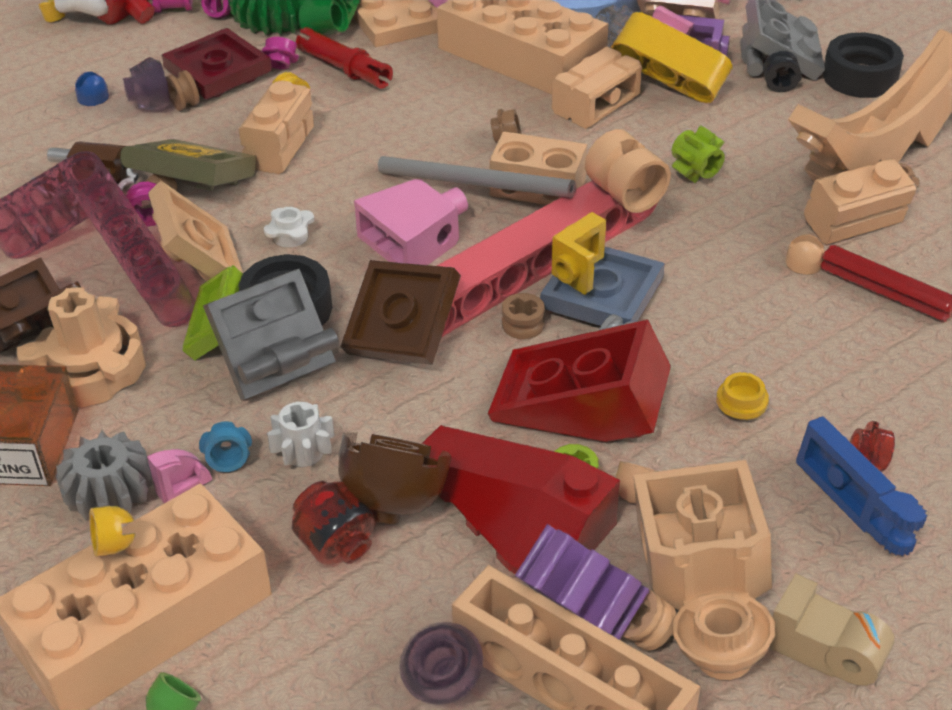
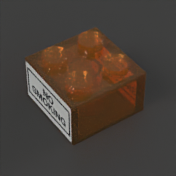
[0,364,79,486]

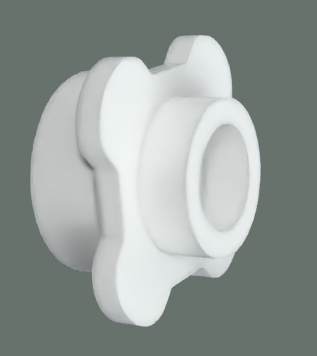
[264,207,314,247]

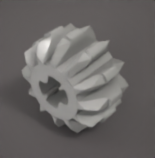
[56,430,153,521]

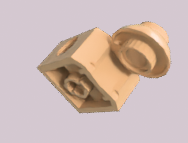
[633,460,775,680]

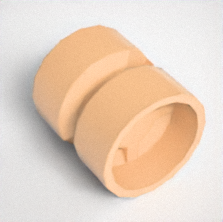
[585,129,671,213]

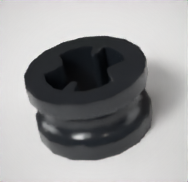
[763,51,802,92]

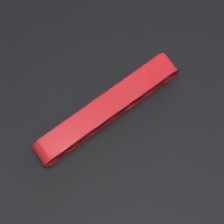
[437,180,658,337]

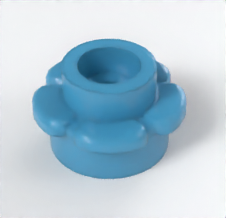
[199,421,252,472]

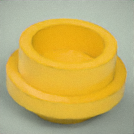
[716,372,769,420]

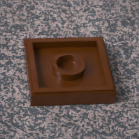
[340,260,461,365]

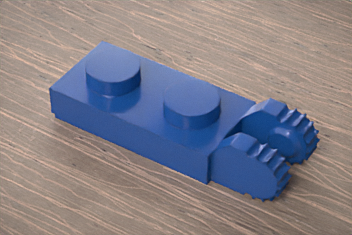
[796,416,928,557]

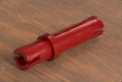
[296,27,393,89]

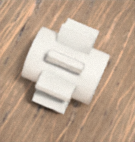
[267,402,334,467]

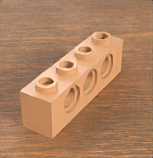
[452,565,700,710]

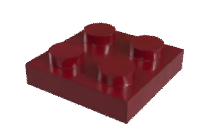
[161,28,272,100]

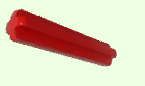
[820,245,952,322]

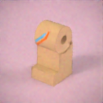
[769,573,895,686]

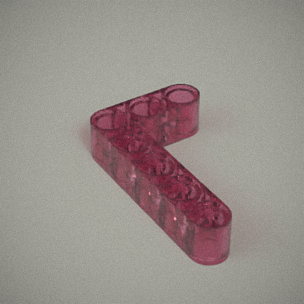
[0,151,195,327]

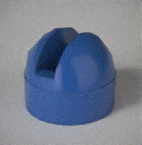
[75,71,109,106]

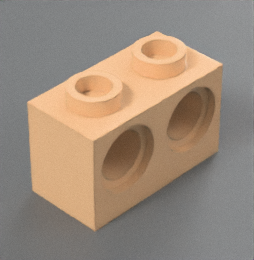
[489,131,587,205]

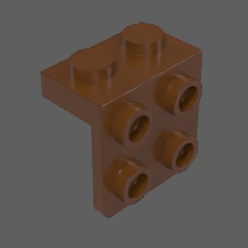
[0,257,81,353]

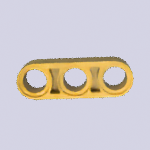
[611,12,733,103]

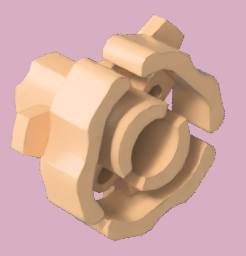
[17,287,146,408]

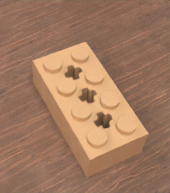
[437,0,608,94]
[0,483,272,710]

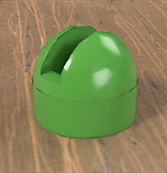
[146,672,202,710]

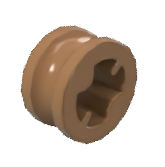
[165,70,200,111]
[502,293,545,339]

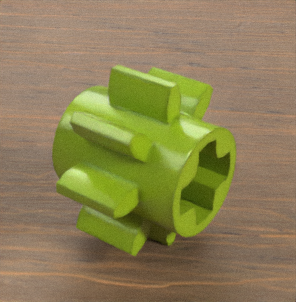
[671,125,725,183]

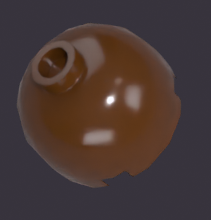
[338,432,452,524]

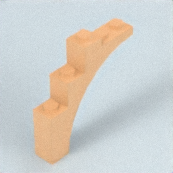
[788,29,952,187]

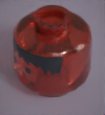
[291,480,376,565]

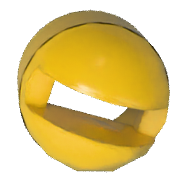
[89,506,136,557]

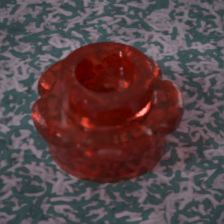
[850,421,895,472]

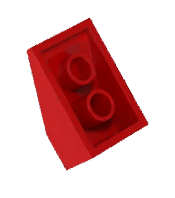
[487,319,671,442]

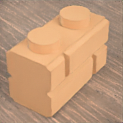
[551,47,642,129]
[239,81,314,174]
[804,159,916,245]

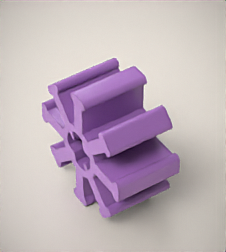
[515,524,650,640]

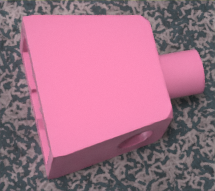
[354,179,468,265]

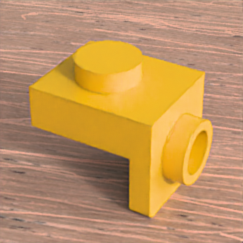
[551,212,606,295]

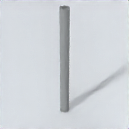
[378,156,576,198]

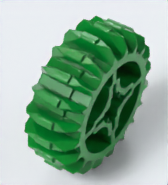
[229,0,306,36]

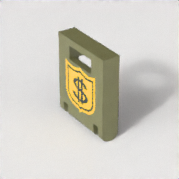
[120,139,256,191]

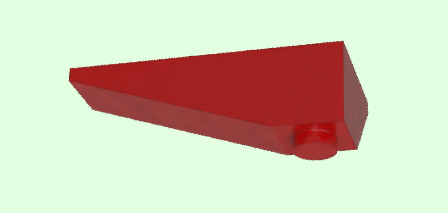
[421,425,620,574]

